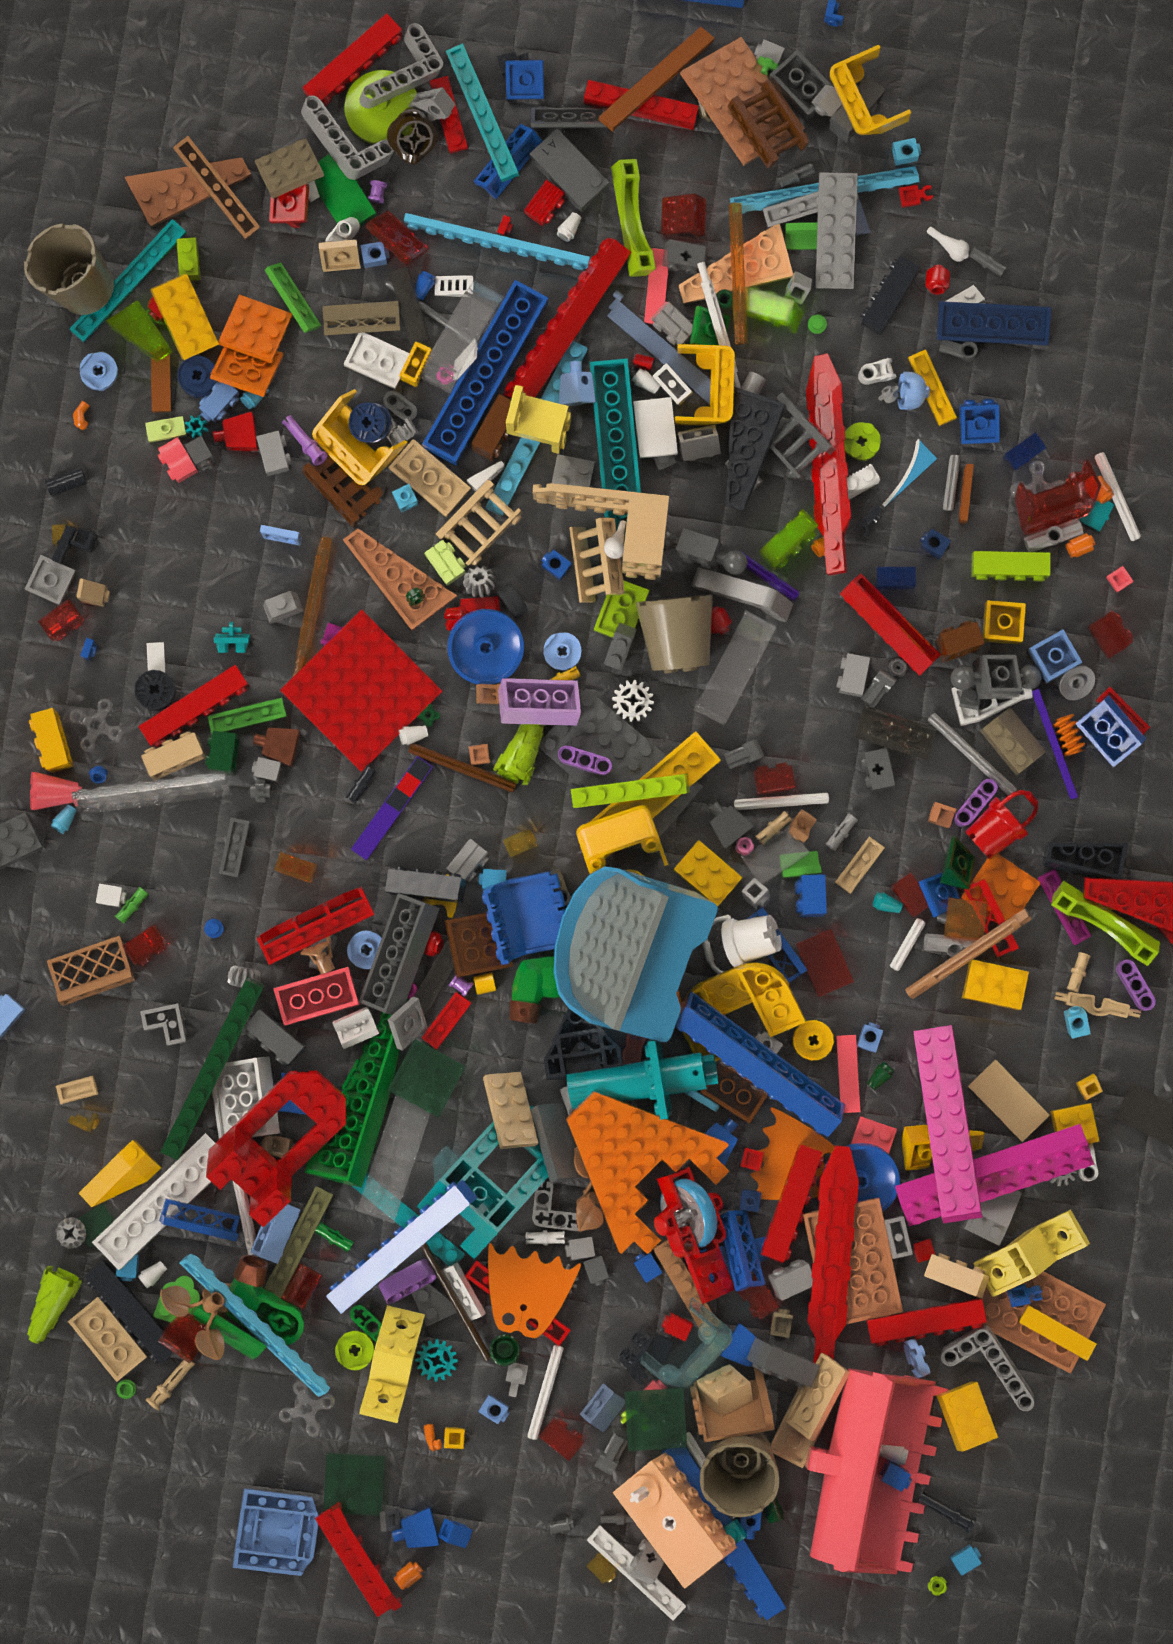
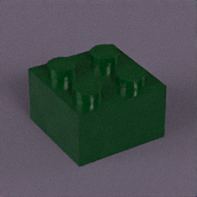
[205,731,240,775]

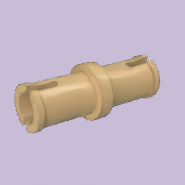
[755,811,792,845]
[1066,952,1091,993]

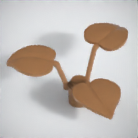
[301,936,335,974]
[574,1147,647,1232]
[160,1283,231,1360]

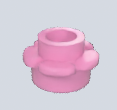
[735,837,754,856]

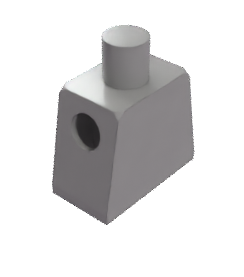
[263,591,304,624]

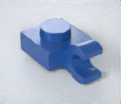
[1007,1284,1043,1307]

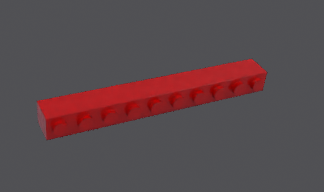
[503,238,631,400]

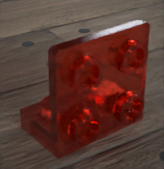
[661,193,706,237]
[1088,610,1133,659]
[158,1313,210,1363]

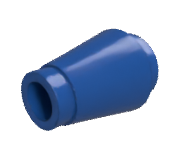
[413,271,436,300]

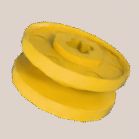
[792,1020,834,1061]

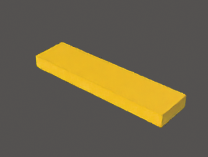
[908,349,957,426]
[1019,1305,1097,1361]

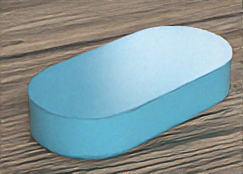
[684,1091,720,1112]

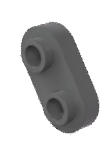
[383,391,418,422]

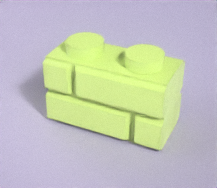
[425,540,466,586]

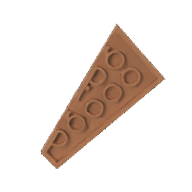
[125,158,251,228]
[343,529,458,631]

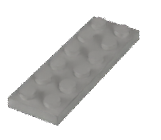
[815,172,858,289]

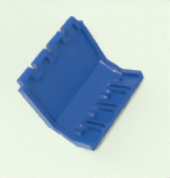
[482,871,566,965]

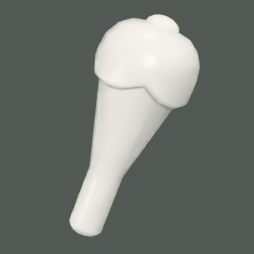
[927,227,970,262]
[604,520,627,559]

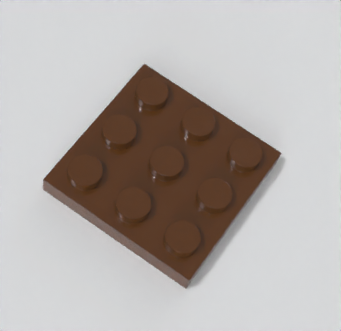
[445,913,513,978]

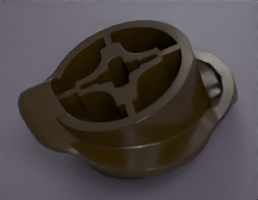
[387,107,437,165]

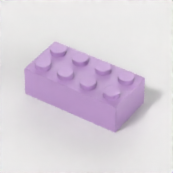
[498,678,581,726]

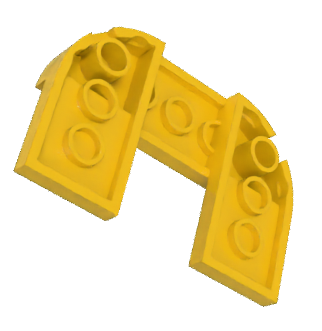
[683,962,806,1062]

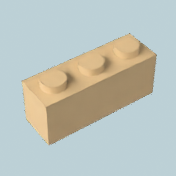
[924,1253,990,1298]

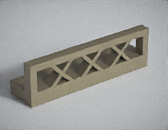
[322,301,400,335]

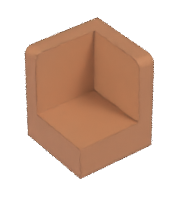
[927,802,957,828]

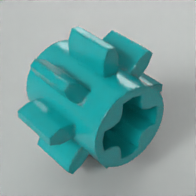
[185,415,208,439]

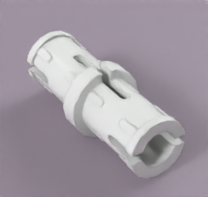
[526,1230,565,1246]

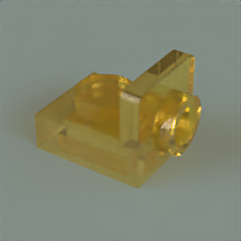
[503,829,537,858]
[68,1113,100,1132]
[586,1552,617,1584]

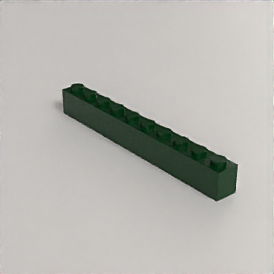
[160,976,264,1161]

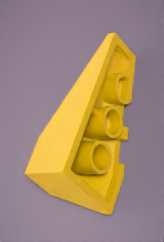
[902,1125,985,1171]
[79,1140,162,1207]

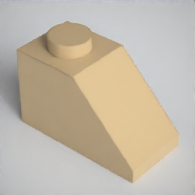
[77,579,110,607]

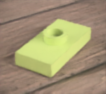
[145,416,187,443]

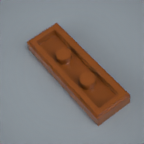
[151,355,172,413]
[958,464,974,524]

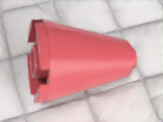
[30,772,82,810]

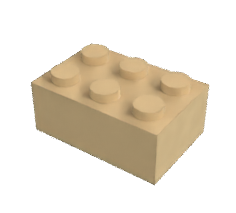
[141,731,206,780]

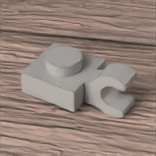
[506,1363,528,1397]

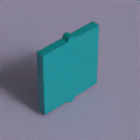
[1070,489,1115,532]

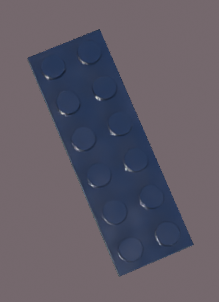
[936,301,1051,345]

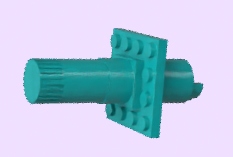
[567,1039,718,1120]

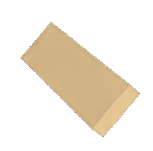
[835,836,885,894]

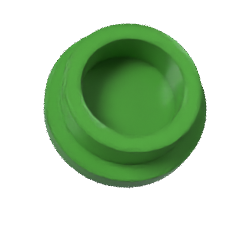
[808,315,827,334]
[116,1379,136,1399]

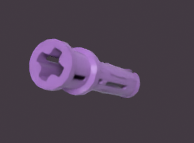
[282,415,327,466]

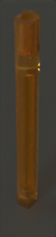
[729,202,748,345]
[293,537,332,676]

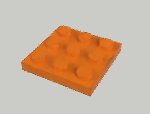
[219,294,292,363]
[210,347,284,397]
[961,854,1040,923]

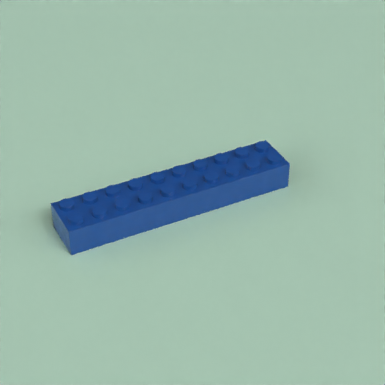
[422,280,549,466]
[675,991,845,1137]

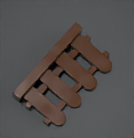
[302,454,383,528]

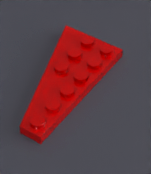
[1083,878,1173,932]

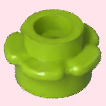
[928,1576,947,1596]

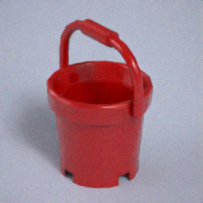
[965,790,1039,860]

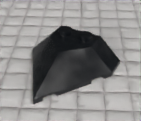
[544,1008,623,1080]

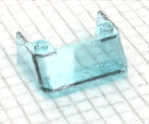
[640,1297,733,1388]

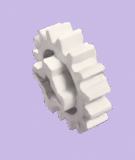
[612,680,654,722]

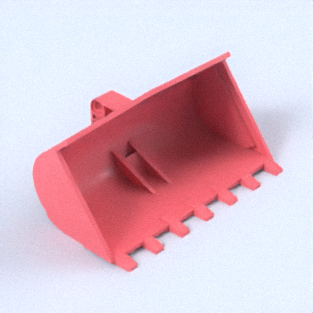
[805,1368,948,1574]

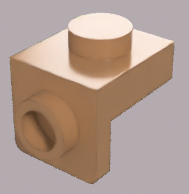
[476,684,500,705]
[789,809,817,842]

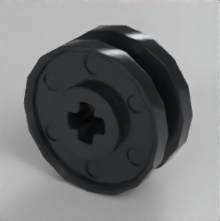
[134,670,176,711]

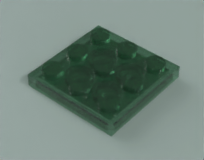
[387,1039,466,1118]
[625,1387,687,1451]
[323,1453,385,1515]

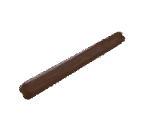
[408,743,516,792]

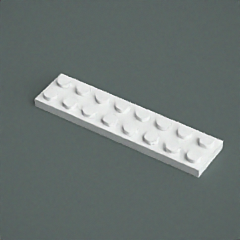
[92,1133,215,1271]

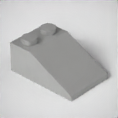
[962,1190,1022,1246]

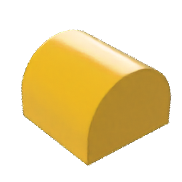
[473,972,496,995]
[1076,1073,1103,1100]
[444,1427,465,1449]

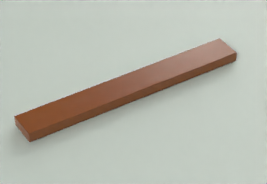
[599,27,715,132]

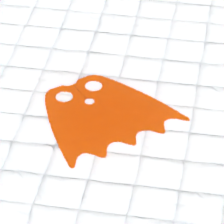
[750,1107,835,1200]
[488,1243,581,1338]

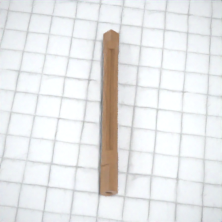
[905,909,1032,999]

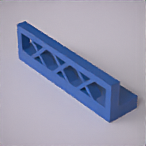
[473,124,543,199]
[747,907,807,983]
[159,1198,240,1242]
[720,1210,765,1291]

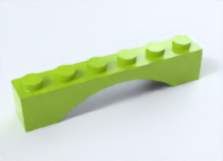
[611,159,656,277]
[571,773,690,808]
[1051,881,1160,966]

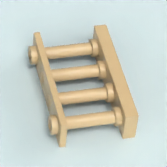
[436,479,523,567]
[569,518,625,603]

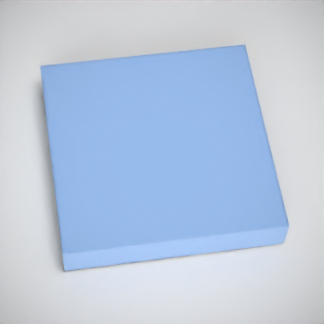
[260,525,302,546]

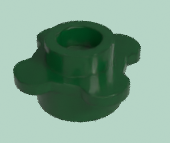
[406,588,425,606]
[417,704,440,727]

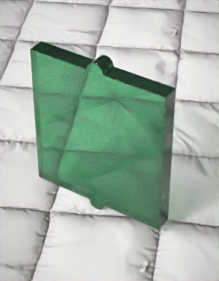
[78,1203,114,1248]

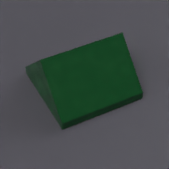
[940,836,976,889]

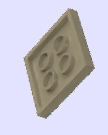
[254,138,324,199]

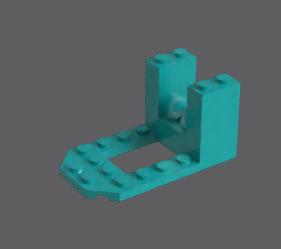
[417,1106,548,1259]

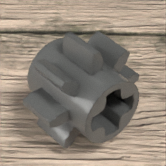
[250,779,271,802]

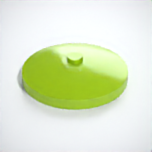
[344,70,417,145]

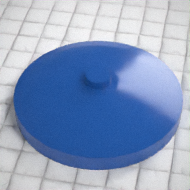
[447,609,524,684]
[823,1143,900,1212]

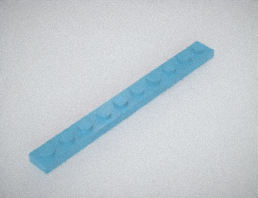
[730,166,919,214]
[404,213,590,270]
[486,341,588,517]
[179,1254,330,1397]

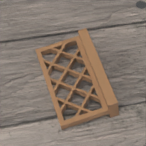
[47,935,135,1006]

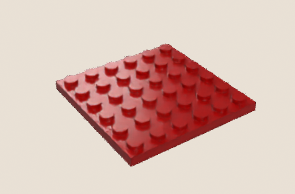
[280,609,442,772]

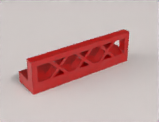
[964,878,1019,958]

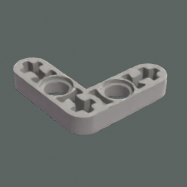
[532,1176,578,1231]

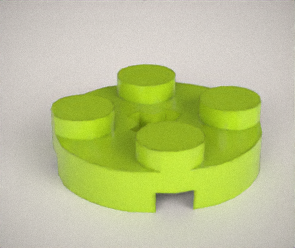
[844,422,881,461]
[335,1331,374,1370]

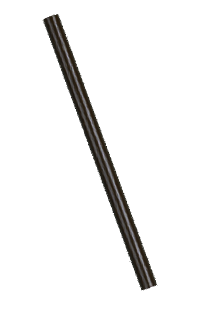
[420,1242,491,1361]

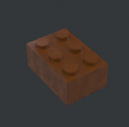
[472,394,511,462]
[935,620,985,663]
[700,1060,768,1124]

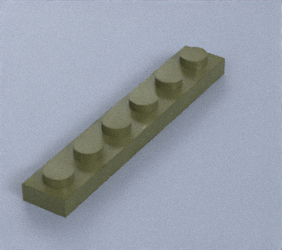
[264,1186,334,1299]

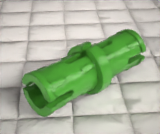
[115,887,149,924]

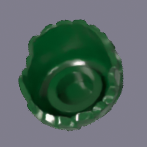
[490,1334,520,1366]

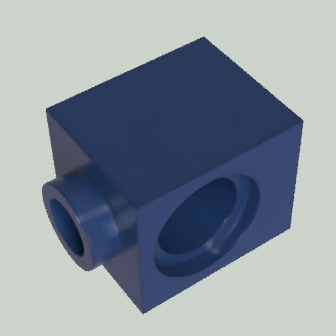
[920,529,951,559]
[739,1189,761,1212]

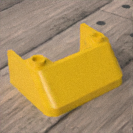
[830,45,911,135]
[675,344,735,426]
[312,389,408,485]
[576,805,668,874]

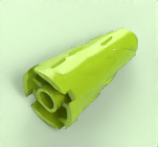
[493,724,545,785]
[27,1266,82,1344]

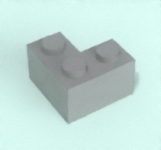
[140,1003,188,1046]

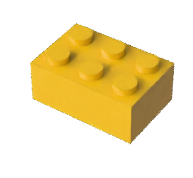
[29,708,74,773]
[673,840,743,907]
[962,960,1029,1010]
[936,1381,998,1452]

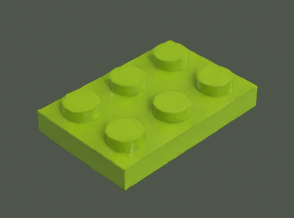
[593,580,649,638]

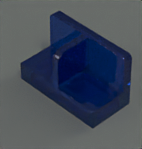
[1003,432,1047,471]
[876,567,916,589]

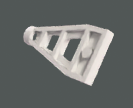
[951,687,1033,726]

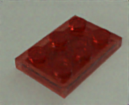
[365,210,429,265]
[796,929,854,997]

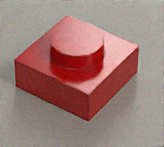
[497,215,513,237]
[741,1148,765,1172]

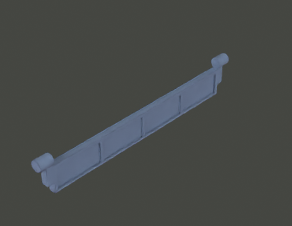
[607,290,711,404]

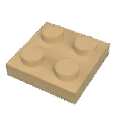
[319,240,361,272]

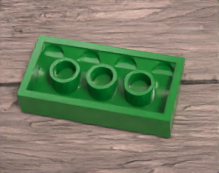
[314,154,377,231]
[187,1305,266,1360]

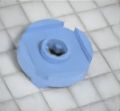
[80,352,119,391]
[543,632,581,671]
[347,931,382,969]
[904,1339,930,1379]

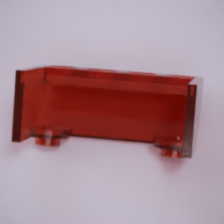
[1014,460,1101,535]

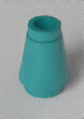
[873,892,903,913]

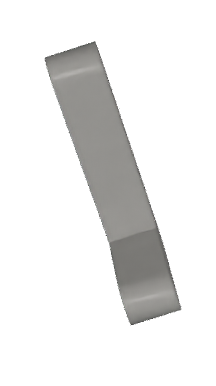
[359,23,443,109]
[301,96,394,180]
[691,567,793,622]
[941,1324,1034,1411]

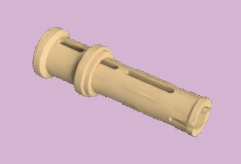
[146,1357,195,1411]

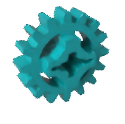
[415,1339,458,1382]

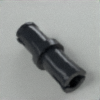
[51,525,77,564]
[346,765,376,804]

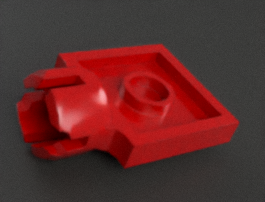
[444,596,500,631]

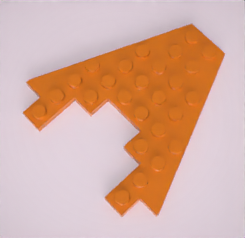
[566,1091,729,1254]

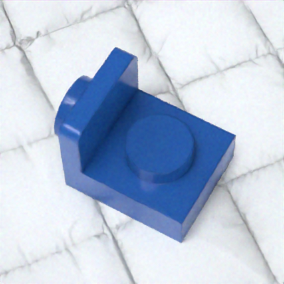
[824,0,844,27]

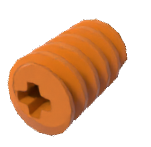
[1053,714,1085,757]

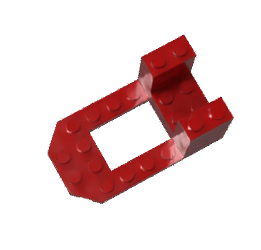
[206,1070,346,1227]

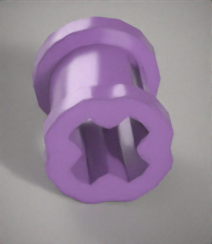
[368,180,387,204]
[449,976,474,997]

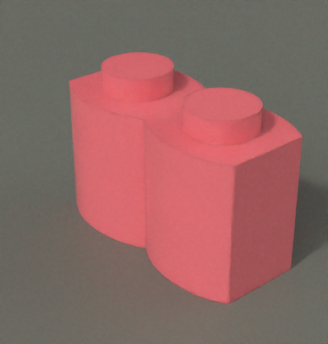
[158,437,198,483]

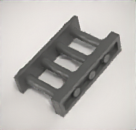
[770,393,836,481]

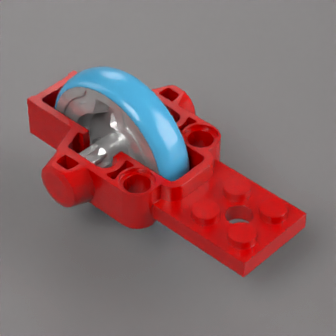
[654,1167,735,1304]

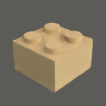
[697,1364,753,1417]

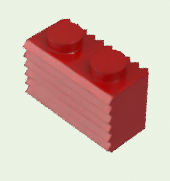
[524,180,566,227]
[661,1313,693,1341]

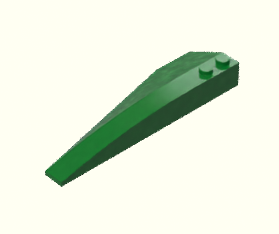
[305,998,408,1188]

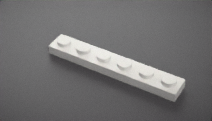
[587,1525,686,1621]

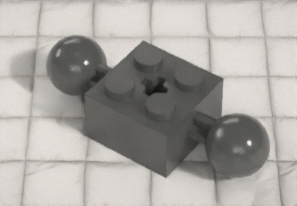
[663,527,747,575]
[950,655,1042,699]

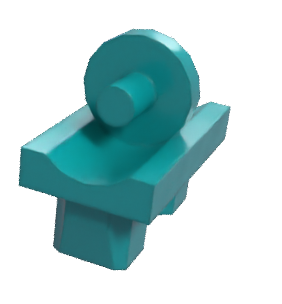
[214,622,250,653]

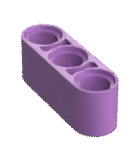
[558,746,612,776]
[954,779,998,827]
[1116,960,1156,1011]
[379,1259,436,1304]

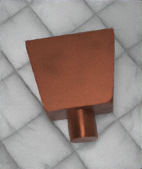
[253,728,300,767]

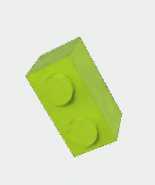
[177,237,201,281]

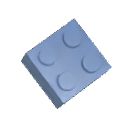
[1027,630,1082,684]

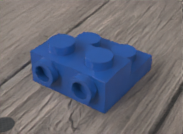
[959,399,1000,444]

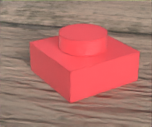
[1106,566,1134,593]

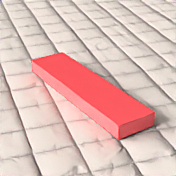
[644,248,668,324]
[836,1035,860,1113]

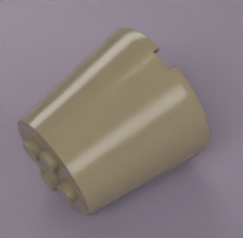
[24,223,114,315]
[636,595,713,673]
[700,1432,779,1517]

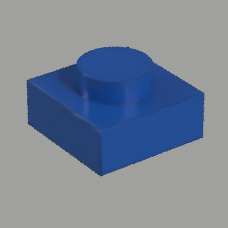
[80,638,98,660]

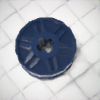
[177,356,218,398]
[349,402,392,443]

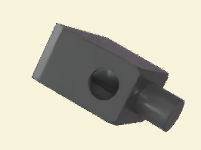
[709,802,754,850]

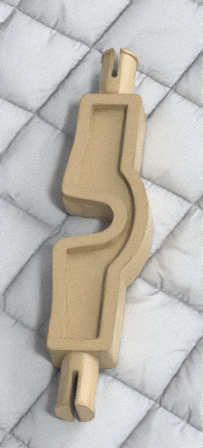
[1054,991,1141,1018]

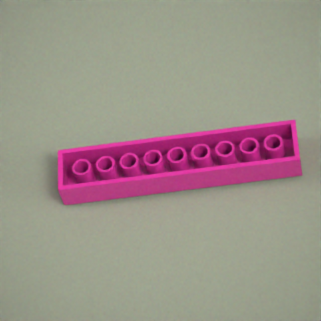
[913,1025,983,1223]
[895,1124,1094,1227]

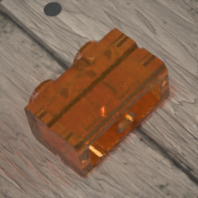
[274,852,318,884]

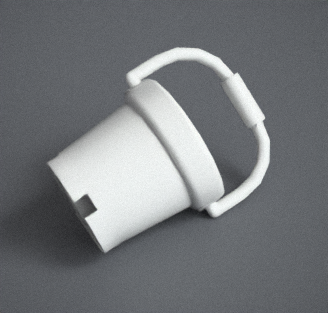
[702,915,782,974]

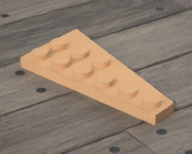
[679,224,793,305]

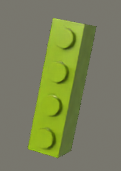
[971,551,1050,581]

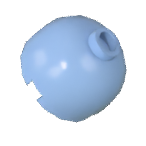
[897,372,929,410]

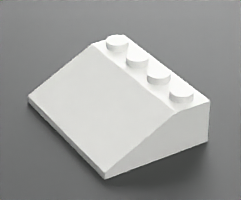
[212,1057,280,1139]

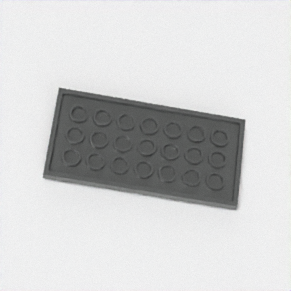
[539,688,703,838]

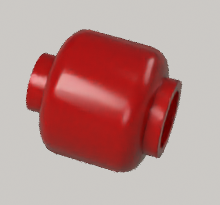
[925,265,950,295]
[711,606,732,635]
[423,931,444,956]

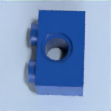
[878,1460,912,1492]

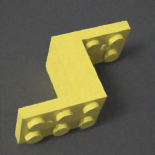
[506,385,571,454]
[973,1209,1090,1297]
[359,1305,425,1423]

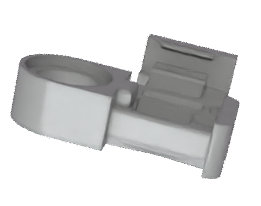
[387,417,419,446]

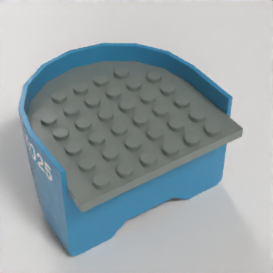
[554,866,718,1042]

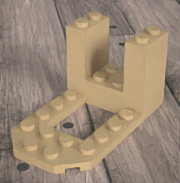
[533,483,669,580]

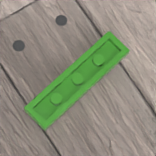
[265,263,321,333]
[208,698,287,733]

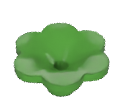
[757,56,779,75]

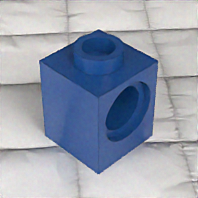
[541,549,572,581]
[633,1251,662,1283]
[438,1518,473,1548]

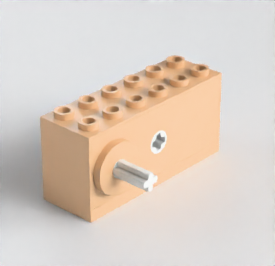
[613,1452,738,1589]

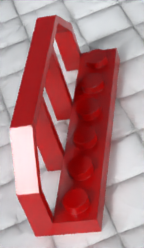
[256,886,374,965]
[315,1502,402,1617]

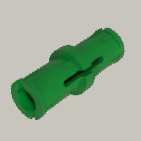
[315,1222,354,1253]

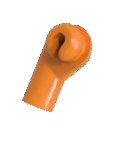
[73,401,90,430]
[424,1424,442,1451]

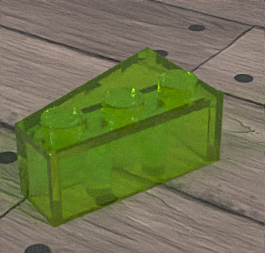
[735,286,804,334]
[106,300,172,362]
[759,509,818,570]

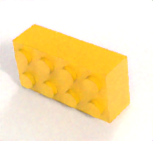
[150,273,219,360]

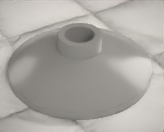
[1059,666,1095,700]

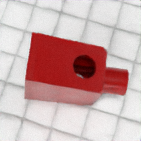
[213,412,259,451]

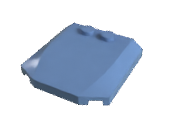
[233,1488,318,1576]

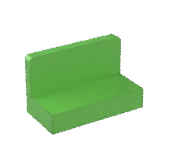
[785,222,817,250]
[780,851,822,879]

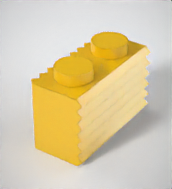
[399,342,433,387]

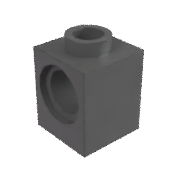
[583,1255,609,1286]

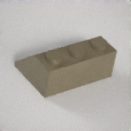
[980,707,1046,775]

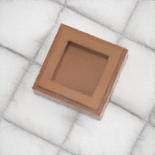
[469,744,490,766]

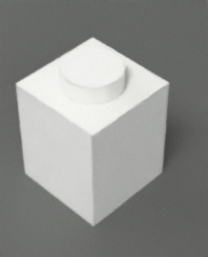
[96,884,127,907]

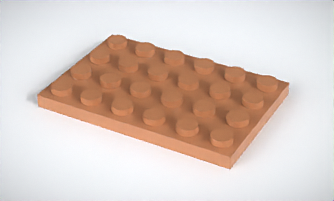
[680,37,805,166]
[803,1197,903,1324]
[976,1268,1106,1374]

